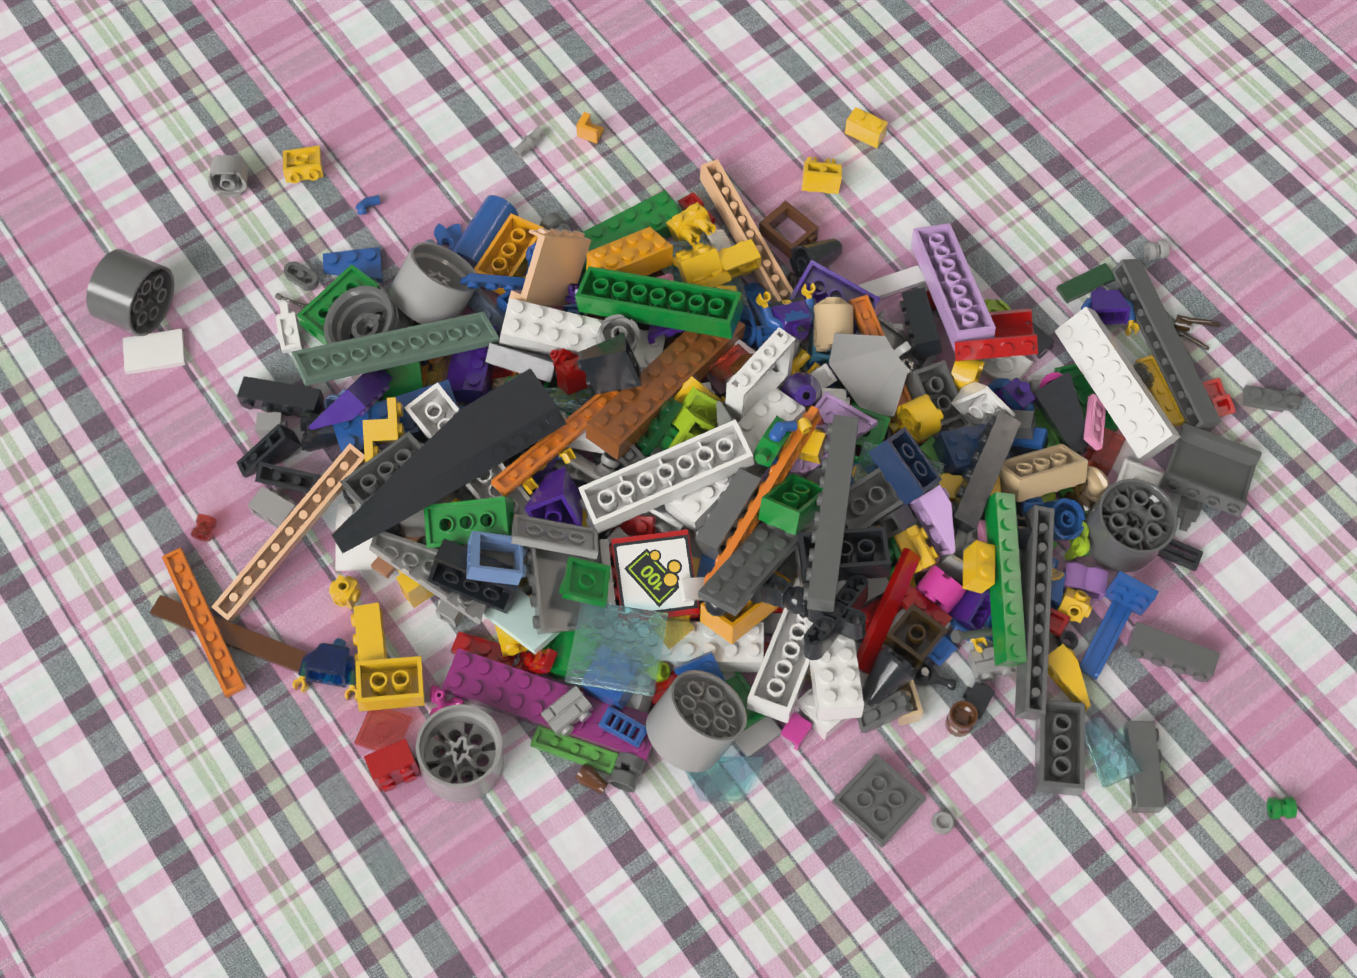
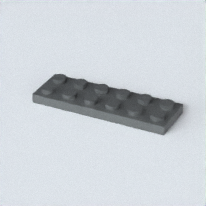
[698,521,806,616]

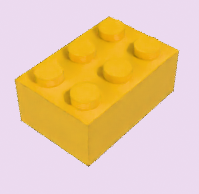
[355,656,425,712]

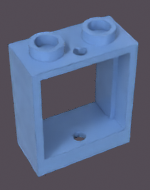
[466,531,527,585]

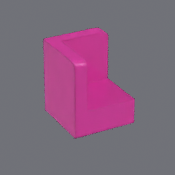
[781,712,813,751]

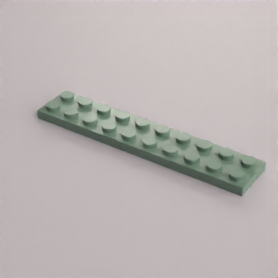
[292,312,500,386]

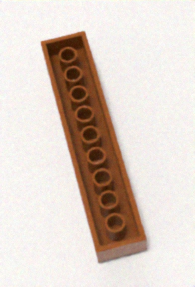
[586,321,745,460]

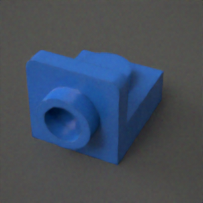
[930,633,960,666]

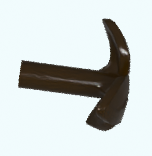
[1063,479,1095,511]

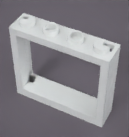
[725,327,795,423]

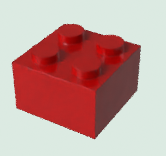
[364,738,421,792]

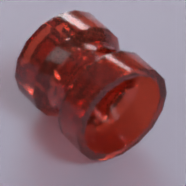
[191,514,217,542]

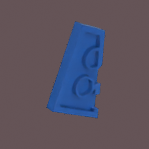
[323,247,383,283]

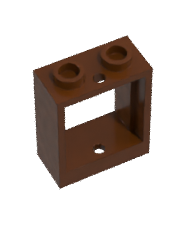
[759,200,819,258]

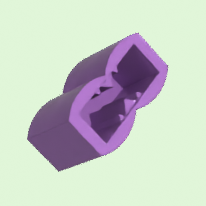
[1063,561,1109,601]

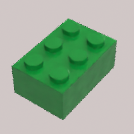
[758,473,823,535]

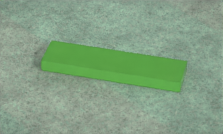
[530,725,619,775]

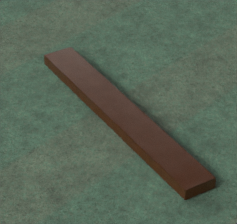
[150,595,311,675]

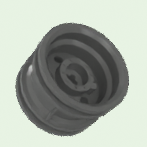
[324,286,414,344]

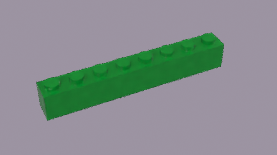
[984,492,1027,667]

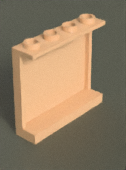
[509,227,591,306]

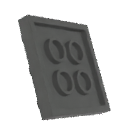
[832,754,927,848]

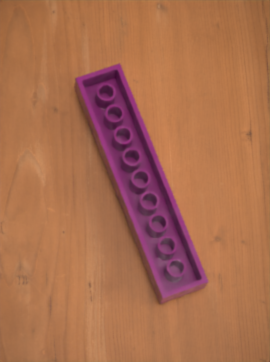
[442,648,654,764]

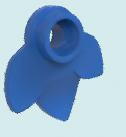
[434,223,462,251]

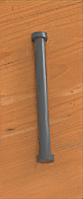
[951,628,993,643]

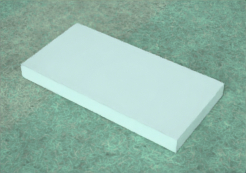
[483,589,561,655]

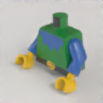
[752,415,812,467]

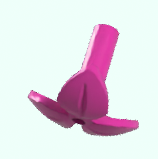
[429,685,464,717]

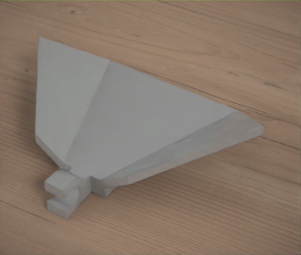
[829,333,911,417]

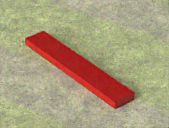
[856,548,921,674]

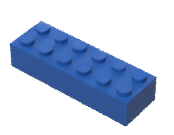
[333,380,458,455]

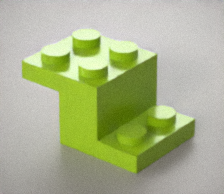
[669,387,725,448]

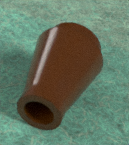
[575,764,609,794]

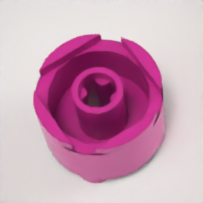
[915,565,967,614]

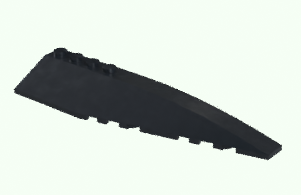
[331,368,567,554]

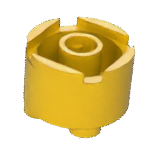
[951,359,985,393]
[896,394,943,443]

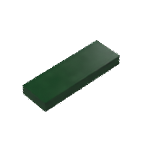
[1056,263,1115,303]

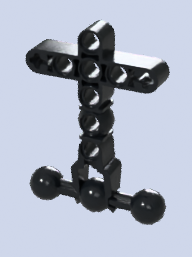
[704,573,868,660]

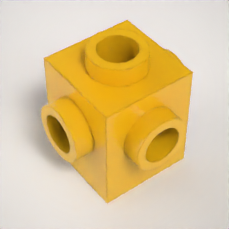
[329,575,362,609]
[1057,587,1092,623]

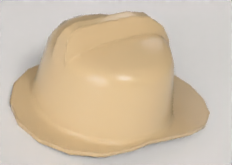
[1082,466,1109,502]

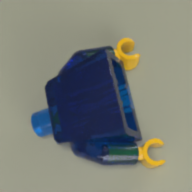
[292,638,357,701]

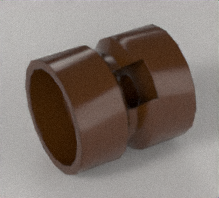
[945,701,978,737]

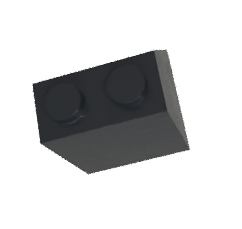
[577,333,642,394]

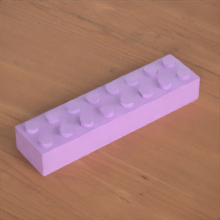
[911,223,996,351]

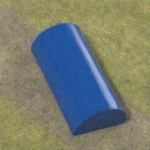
[452,195,519,269]

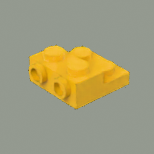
[283,145,323,184]

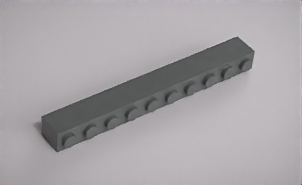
[1112,259,1222,432]
[803,415,859,612]
[1014,505,1055,721]

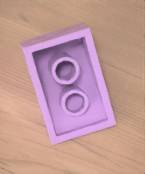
[908,485,955,556]

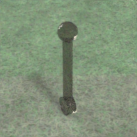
[275,293,308,308]

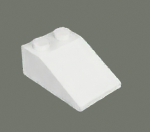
[951,382,1016,425]
[335,504,378,571]

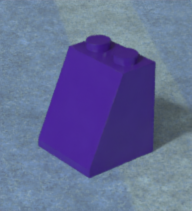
[524,467,583,526]

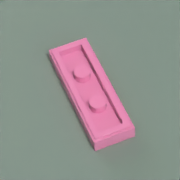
[1084,394,1106,451]

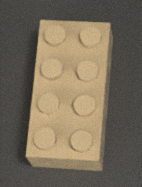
[998,444,1088,502]

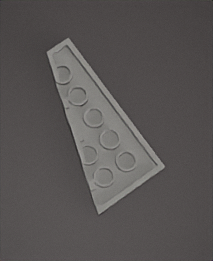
[369,531,486,625]

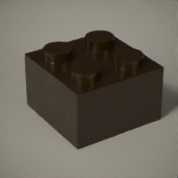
[884,604,948,670]

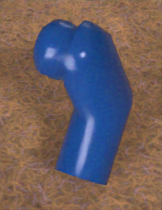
[356,195,381,215]

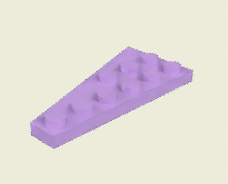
[761,392,878,482]

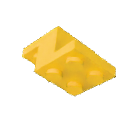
[672,243,732,288]
[363,397,405,463]

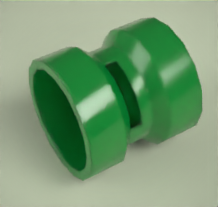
[1266,796,1297,820]

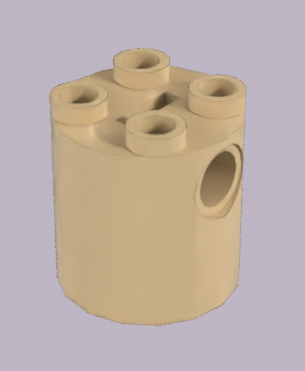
[814,297,853,352]

